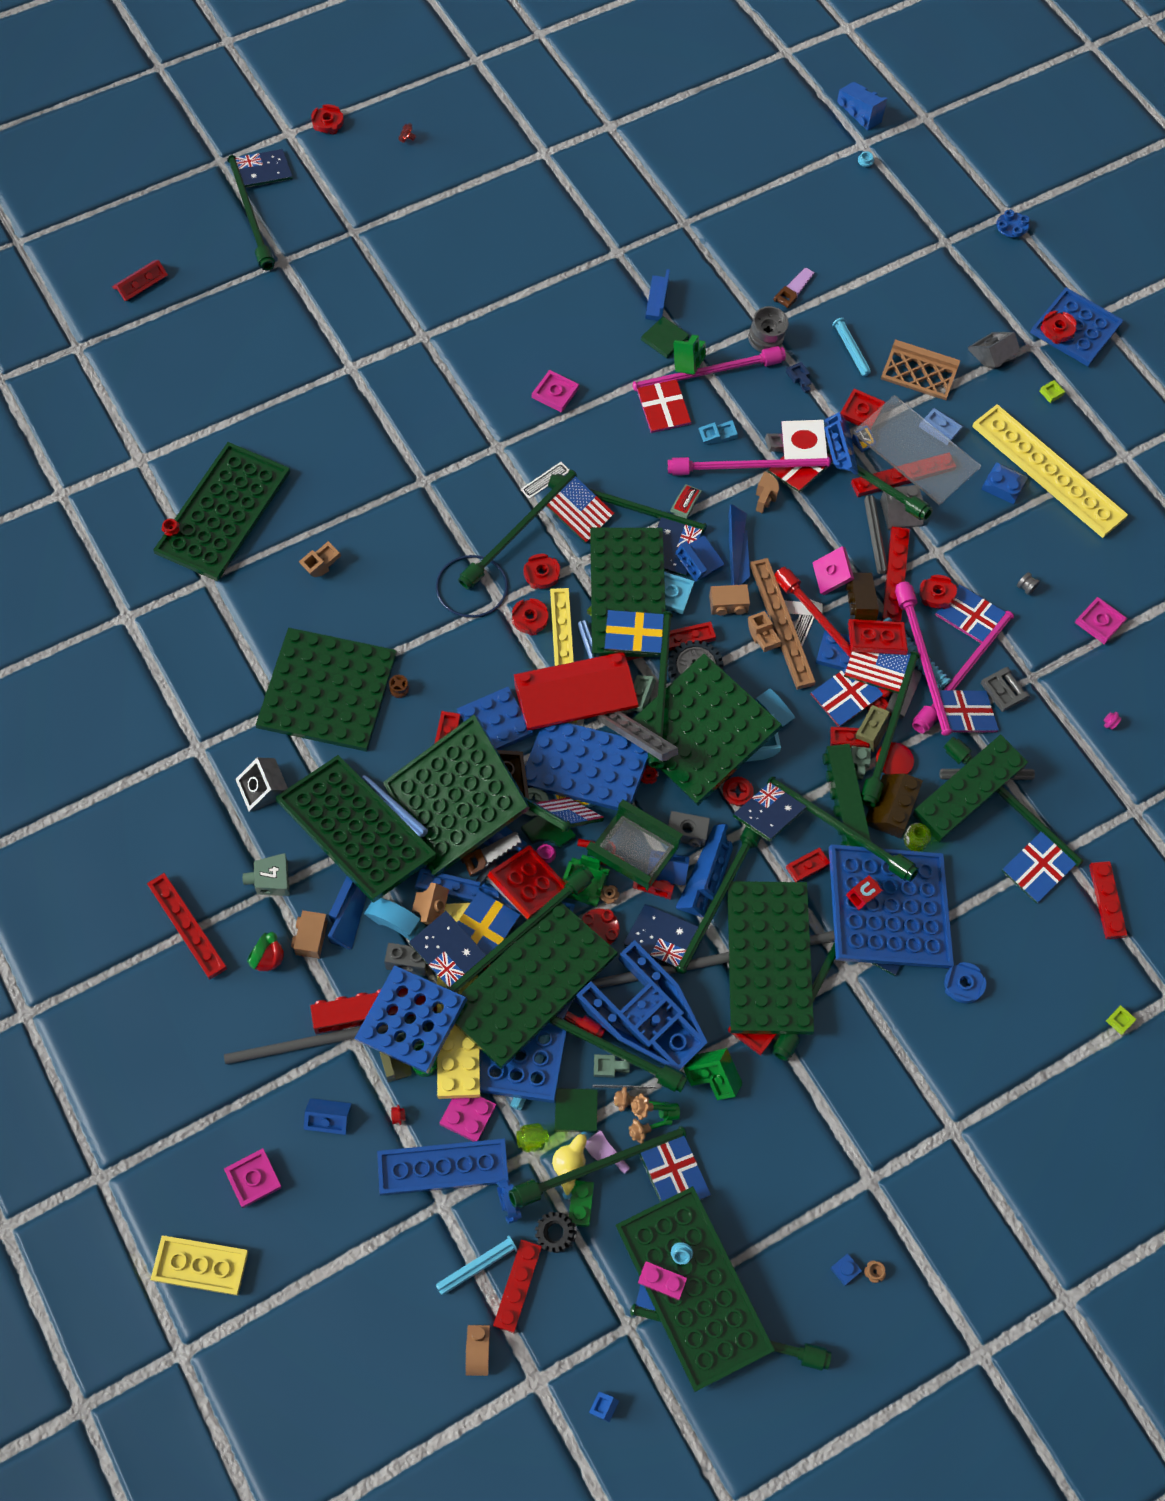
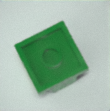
[563,855,610,907]

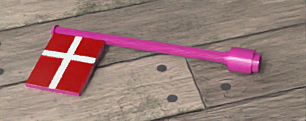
[632,346,786,433]

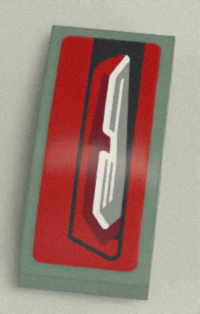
[670,484,702,519]

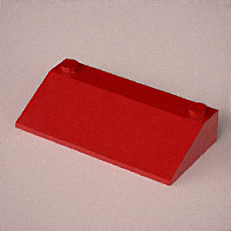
[514,652,639,730]

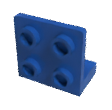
[675,536,724,582]

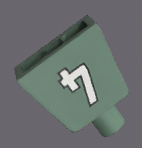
[243,853,290,896]

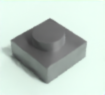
[765,434,784,452]

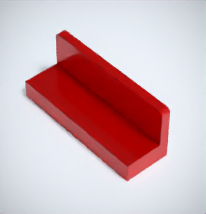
[112,260,168,301]

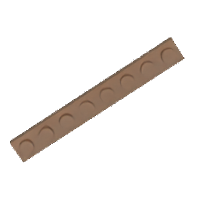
[750,558,815,690]

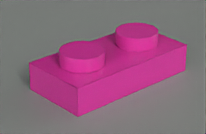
[638,1261,687,1300]

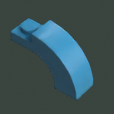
[364,898,427,941]

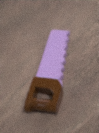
[773,268,814,308]

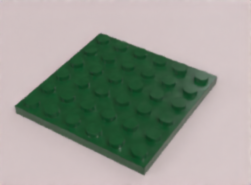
[255,627,397,752]
[633,654,782,806]
[383,715,531,877]

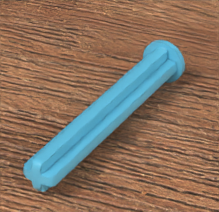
[832,318,871,376]
[436,1235,518,1295]

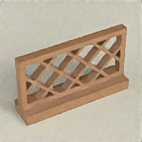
[881,339,960,400]

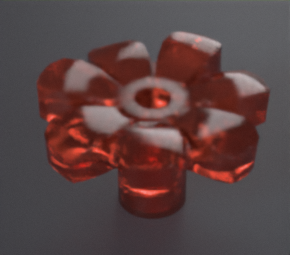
[399,123,416,143]

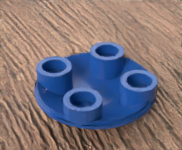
[996,209,1030,237]

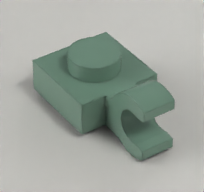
[851,746,871,779]
[594,1054,630,1077]

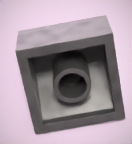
[968,332,1020,368]
[880,485,923,530]
[235,757,288,812]

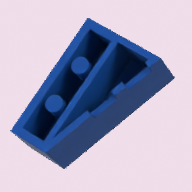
[837,82,887,130]

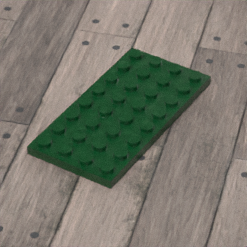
[153,442,290,582]
[590,527,666,657]
[276,755,436,903]
[727,881,814,1035]
[454,902,618,1069]
[615,1186,775,1392]

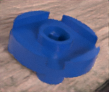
[944,962,986,1004]
[496,1179,522,1224]

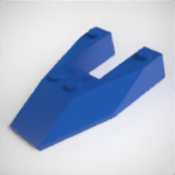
[574,940,708,1070]

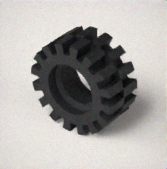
[535,1212,577,1253]

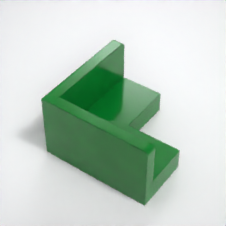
[673,335,706,374]
[683,1048,742,1100]

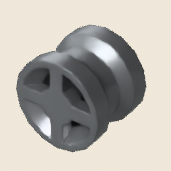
[1017,572,1040,595]

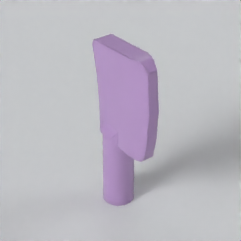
[585,1131,630,1174]

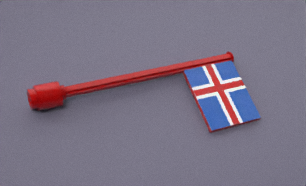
[774,567,891,727]

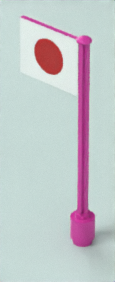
[668,420,831,476]

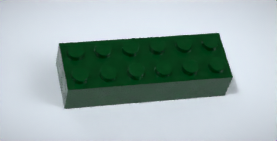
[913,734,1028,843]

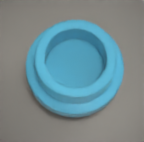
[858,151,874,167]
[671,1242,693,1264]

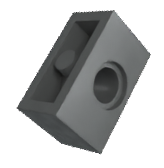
[669,811,710,847]
[384,942,428,976]

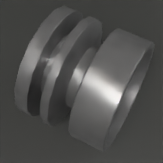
[748,306,789,352]

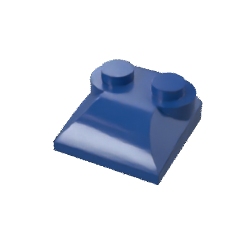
[981,462,1028,504]

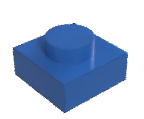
[830,1253,862,1286]
[589,1392,619,1422]

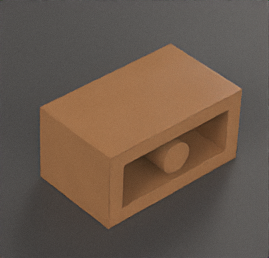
[709,584,750,616]
[291,910,328,959]

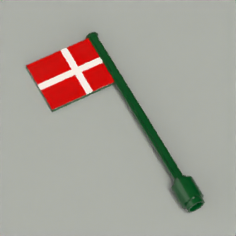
[768,446,933,521]

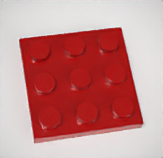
[487,845,565,920]

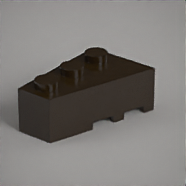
[845,572,879,621]

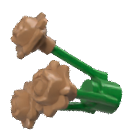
[614,1087,680,1143]

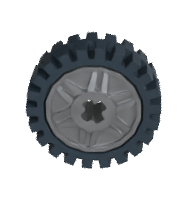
[668,640,724,683]

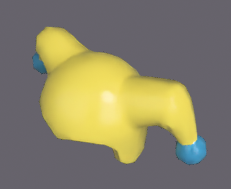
[552,1132,589,1200]

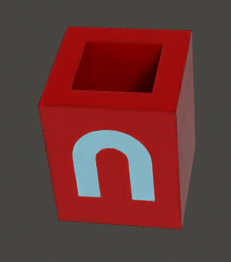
[846,875,883,910]

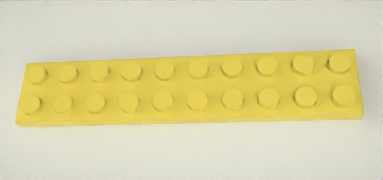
[972,404,1128,538]
[437,903,480,1099]

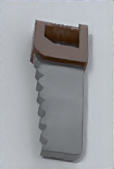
[461,832,522,877]

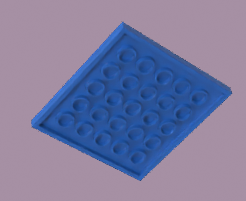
[829,844,954,968]

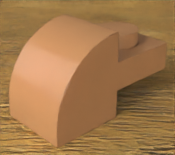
[756,471,779,513]
[299,541,341,577]
[748,611,781,652]
[466,1325,490,1376]

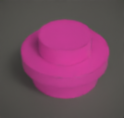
[1104,712,1122,730]
[536,844,556,863]

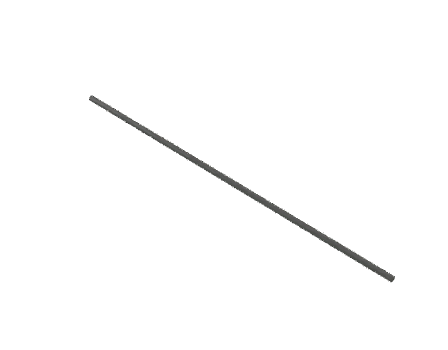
[224,931,835,1064]

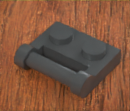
[981,667,1030,712]

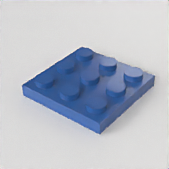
[457,687,533,750]

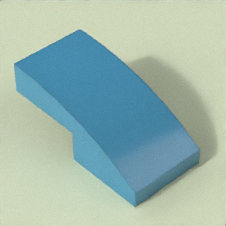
[699,420,738,444]
[755,688,795,727]

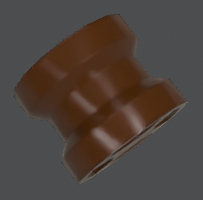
[389,675,409,698]

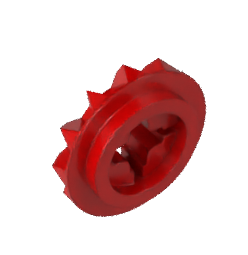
[722,777,754,807]

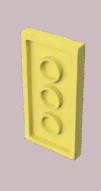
[150,1235,249,1296]

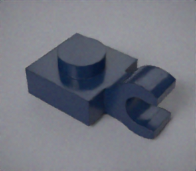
[786,362,812,393]

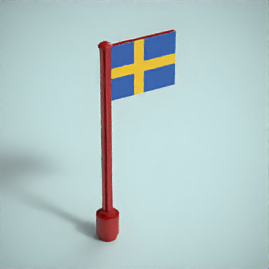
[457,890,606,1038]

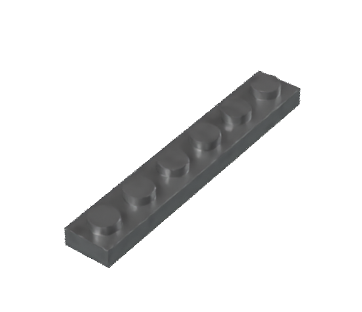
[595,711,678,762]

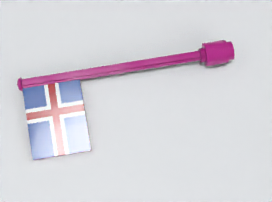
[895,582,999,736]
[912,584,1014,734]

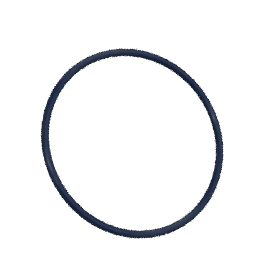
[436,555,508,618]

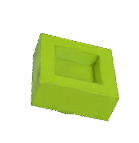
[1039,380,1065,403]
[1106,1005,1136,1035]

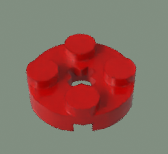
[311,104,344,134]
[1041,311,1076,344]
[524,554,560,589]
[919,575,957,609]
[512,598,548,636]

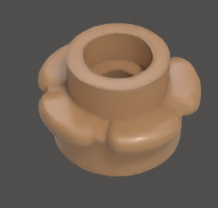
[600,885,619,904]
[864,1261,886,1283]

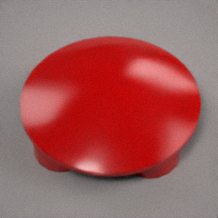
[876,742,914,774]
[581,908,620,945]

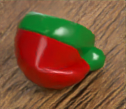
[247,932,284,971]

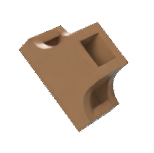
[412,883,449,925]

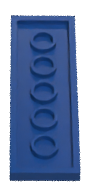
[377,1139,508,1196]

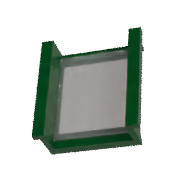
[586,799,683,891]

